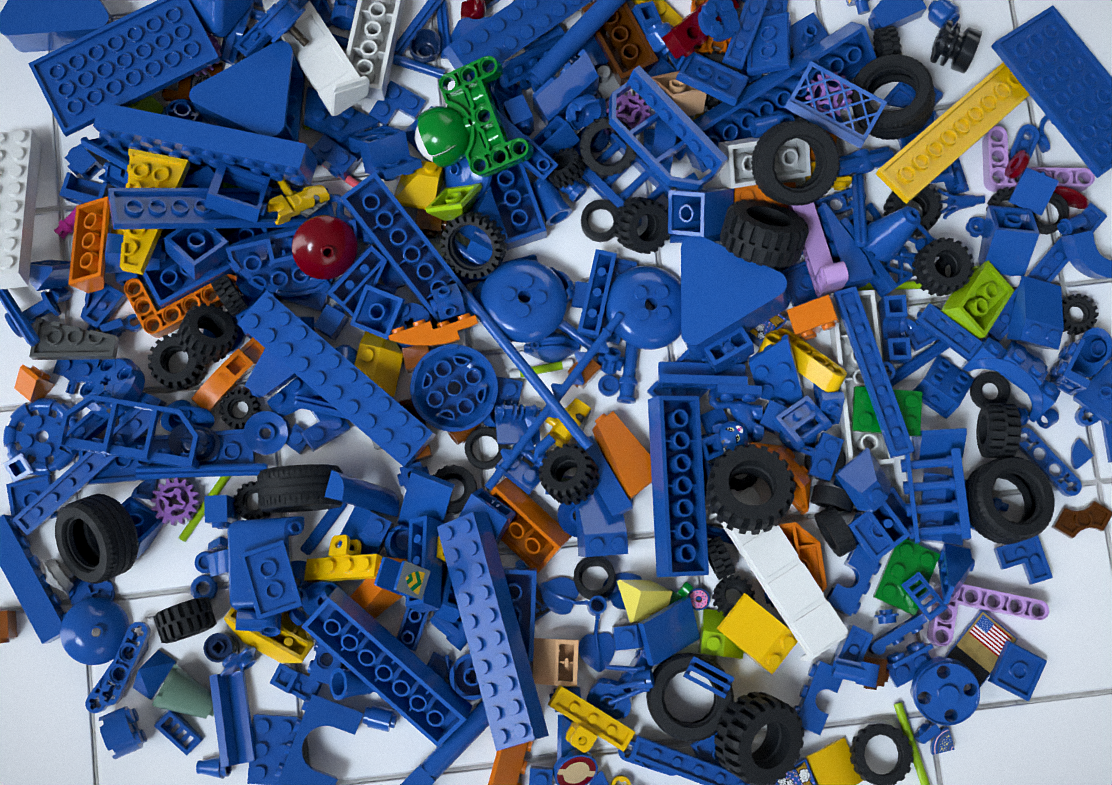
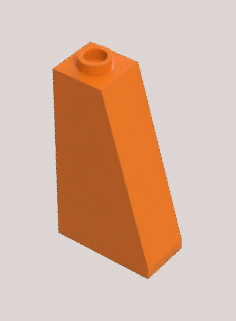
[592,411,652,501]
[350,557,407,619]

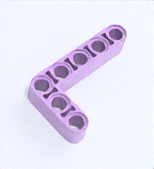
[982,126,1095,193]
[788,202,848,298]
[927,583,1049,646]

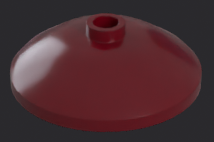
[292,215,358,279]

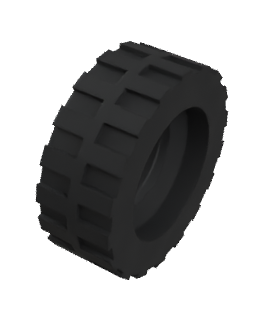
[432,465,478,514]
[814,506,857,557]

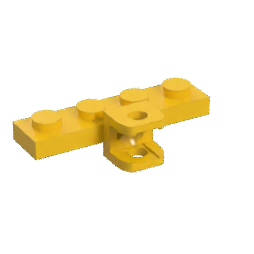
[304,535,382,583]
[548,685,635,753]

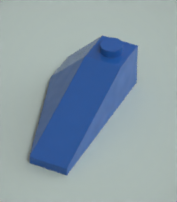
[816,203,874,290]

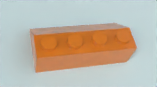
[68,196,111,293]
[490,477,572,574]
[488,741,533,785]

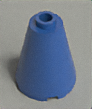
[865,206,921,262]

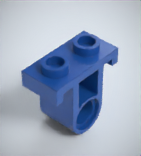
[813,383,845,425]

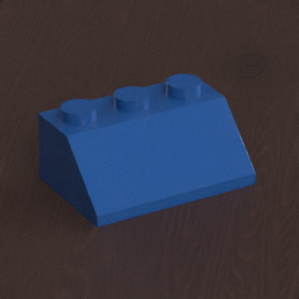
[918,472,967,546]

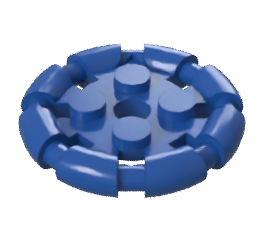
[3,398,78,476]

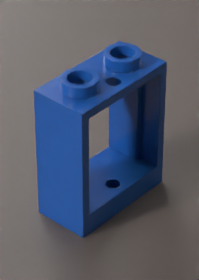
[205,161,272,223]

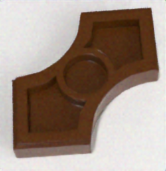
[1051,501,1112,539]

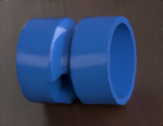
[330,0,358,31]

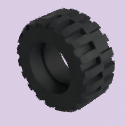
[720,200,809,268]
[706,444,796,535]
[714,691,804,785]

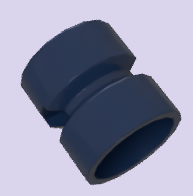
[203,632,240,663]

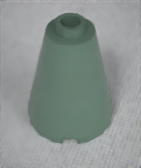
[152,664,214,719]

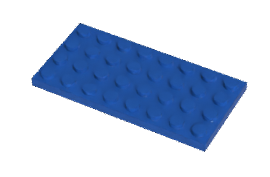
[28,0,221,137]
[991,5,1112,178]

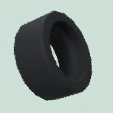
[1032,192,1070,235]
[581,199,619,243]
[464,427,506,470]
[810,484,854,513]
[573,556,616,600]

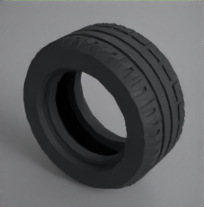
[850,54,935,140]
[751,121,840,206]
[965,456,1055,544]
[257,464,344,513]
[55,493,139,584]
[646,653,734,742]

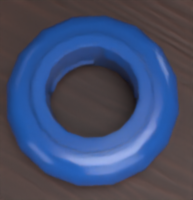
[190,575,218,601]

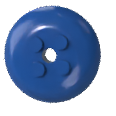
[480,259,567,344]
[605,266,681,350]
[410,344,498,432]

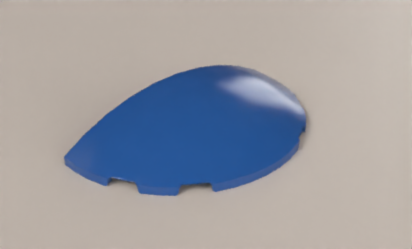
[225,218,357,297]

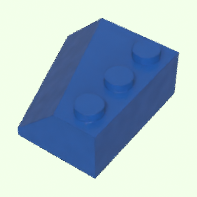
[532,49,599,126]

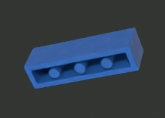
[405,516,443,613]

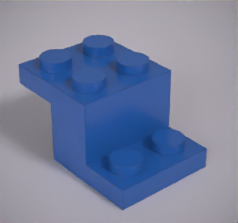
[348,125,422,181]
[847,486,919,562]

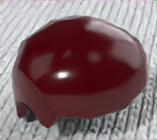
[460,0,487,19]

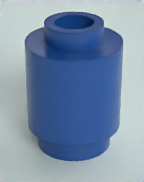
[362,705,397,732]

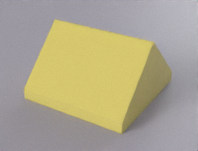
[617,580,672,623]

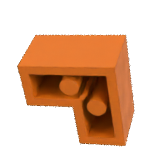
[787,294,840,341]

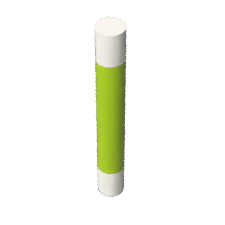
[509,359,573,379]

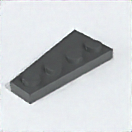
[29,317,119,360]

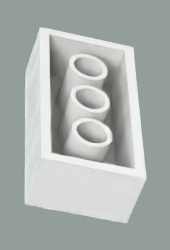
[719,137,811,189]

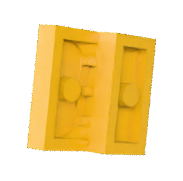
[805,737,864,785]

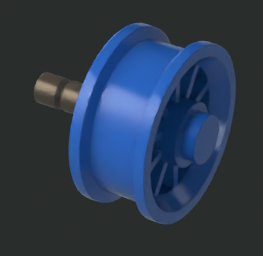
[257,0,309,47]

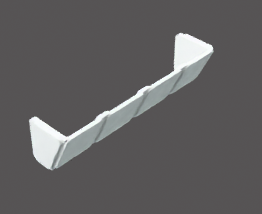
[262,0,369,116]
[708,487,848,661]

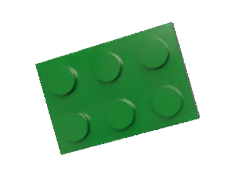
[852,386,922,437]
[873,539,940,616]

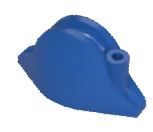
[524,332,580,363]

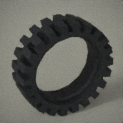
[440,212,507,279]

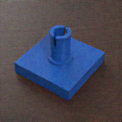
[791,13,829,58]

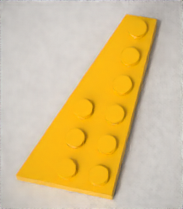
[120,148,191,275]

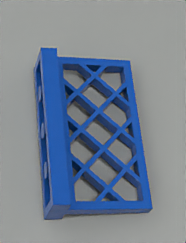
[784,61,887,149]
[840,203,915,298]

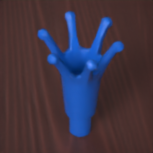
[937,189,985,220]

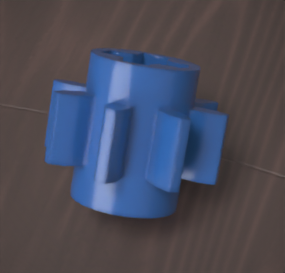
[597,347,625,374]

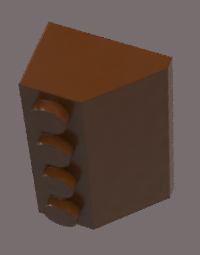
[582,1,658,87]

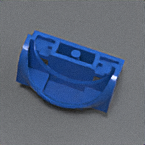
[961,337,1061,422]

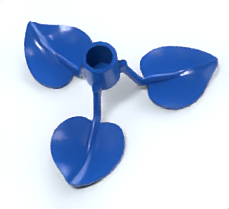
[540,573,642,672]

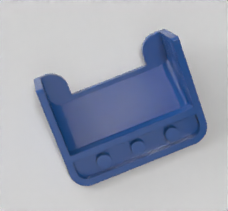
[227,516,308,610]

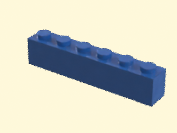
[0,514,66,644]

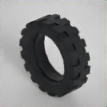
[580,117,637,176]
[849,724,914,785]

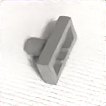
[595,64,620,102]

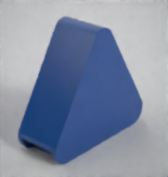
[0,0,115,53]
[189,41,305,142]
[681,236,791,359]

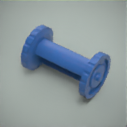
[4,290,62,338]

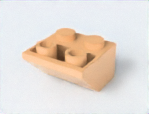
[533,638,579,686]

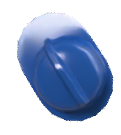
[1072,327,1112,378]
[160,400,215,432]

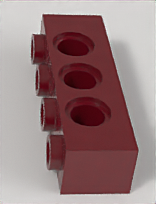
[661,0,740,59]

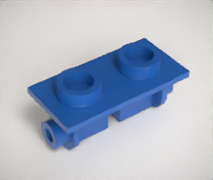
[944,158,969,195]
[98,161,128,188]

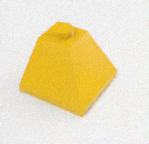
[394,161,443,210]

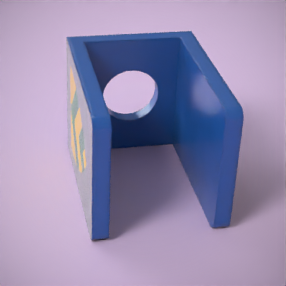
[374,557,431,600]

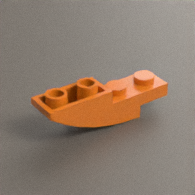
[388,313,478,346]
[191,337,265,411]

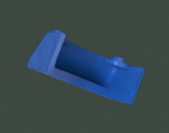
[189,0,255,38]

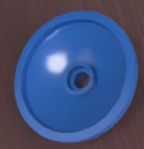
[443,147,492,200]
[60,597,130,665]

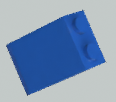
[668,187,734,237]
[978,205,1040,277]

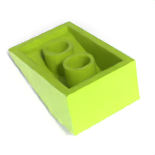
[940,261,1015,339]

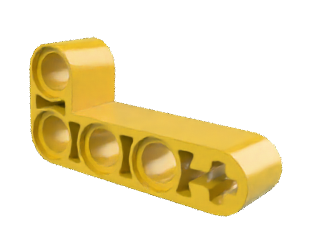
[757,328,847,393]

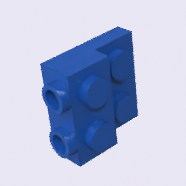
[310,135,362,181]

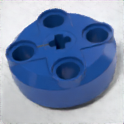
[80,358,145,418]
[910,656,980,726]

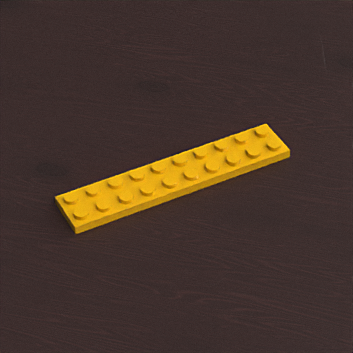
[875,62,1030,204]

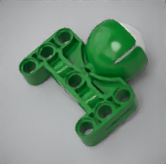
[415,56,534,178]

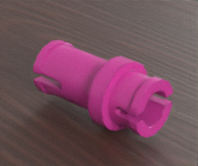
[53,207,76,239]

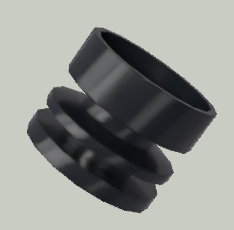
[930,19,982,74]

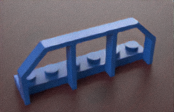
[609,66,728,191]
[56,395,200,470]

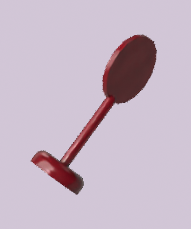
[1004,150,1089,209]

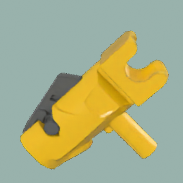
[267,179,330,225]
[537,398,591,448]

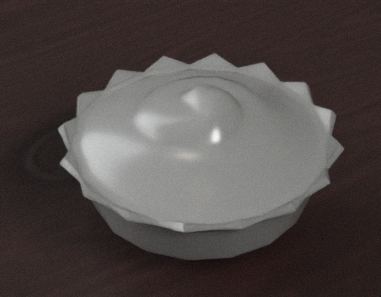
[42,558,75,595]

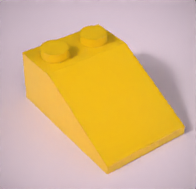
[716,593,798,675]

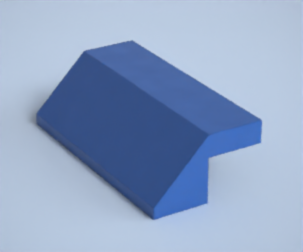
[577,249,637,346]

